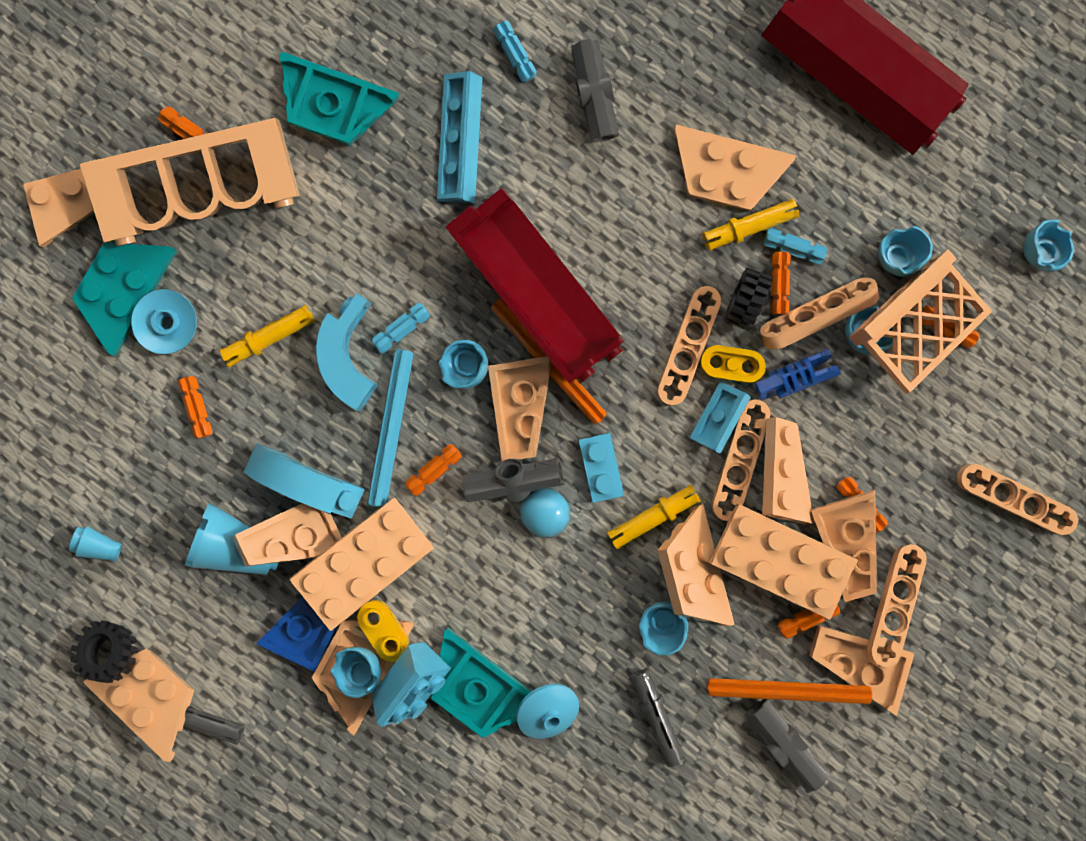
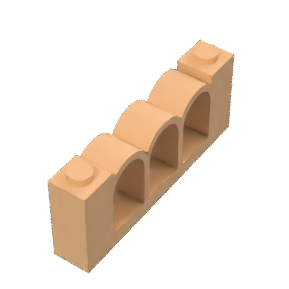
[80,118,300,246]

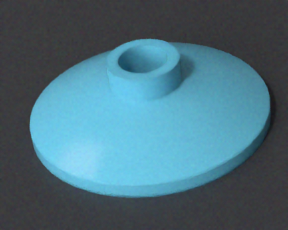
[131,289,197,354]
[516,684,579,739]

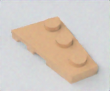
[23,169,94,247]
[488,356,552,461]
[762,417,814,524]
[811,489,877,602]
[231,503,342,567]
[809,625,914,716]

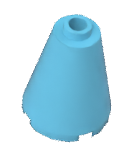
[185,503,278,575]

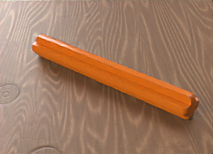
[491,298,607,425]
[708,678,872,704]

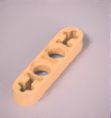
[760,278,880,350]
[657,286,721,406]
[711,399,770,521]
[956,464,1078,535]
[867,544,926,668]

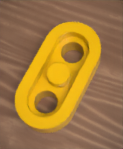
[700,345,766,383]
[357,600,409,662]

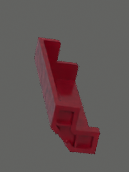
[761,0,969,155]
[445,188,625,384]

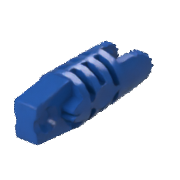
[756,349,841,401]

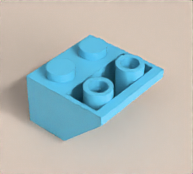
[371,642,451,727]

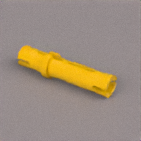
[702,198,799,252]
[219,304,316,368]
[607,484,701,550]

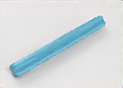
[368,349,414,508]

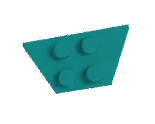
[280,51,399,146]
[72,242,178,356]
[431,627,531,738]

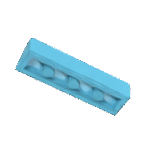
[437,71,482,204]

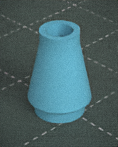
[69,526,123,562]

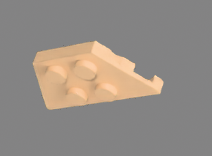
[674,124,796,212]
[658,504,734,626]
[312,619,415,735]
[83,649,194,762]

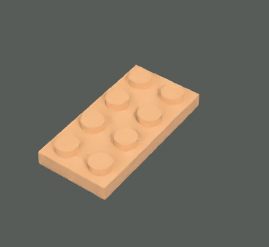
[289,497,434,631]
[709,504,858,619]

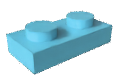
[690,382,751,454]
[579,433,624,503]

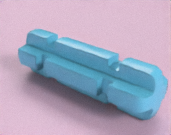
[494,21,536,83]
[764,228,827,265]
[372,303,430,353]

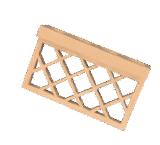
[849,249,992,394]

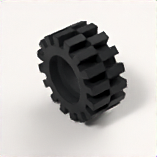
[724,267,772,331]
[70,620,138,683]

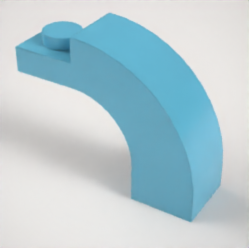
[316,293,378,411]
[243,443,365,519]

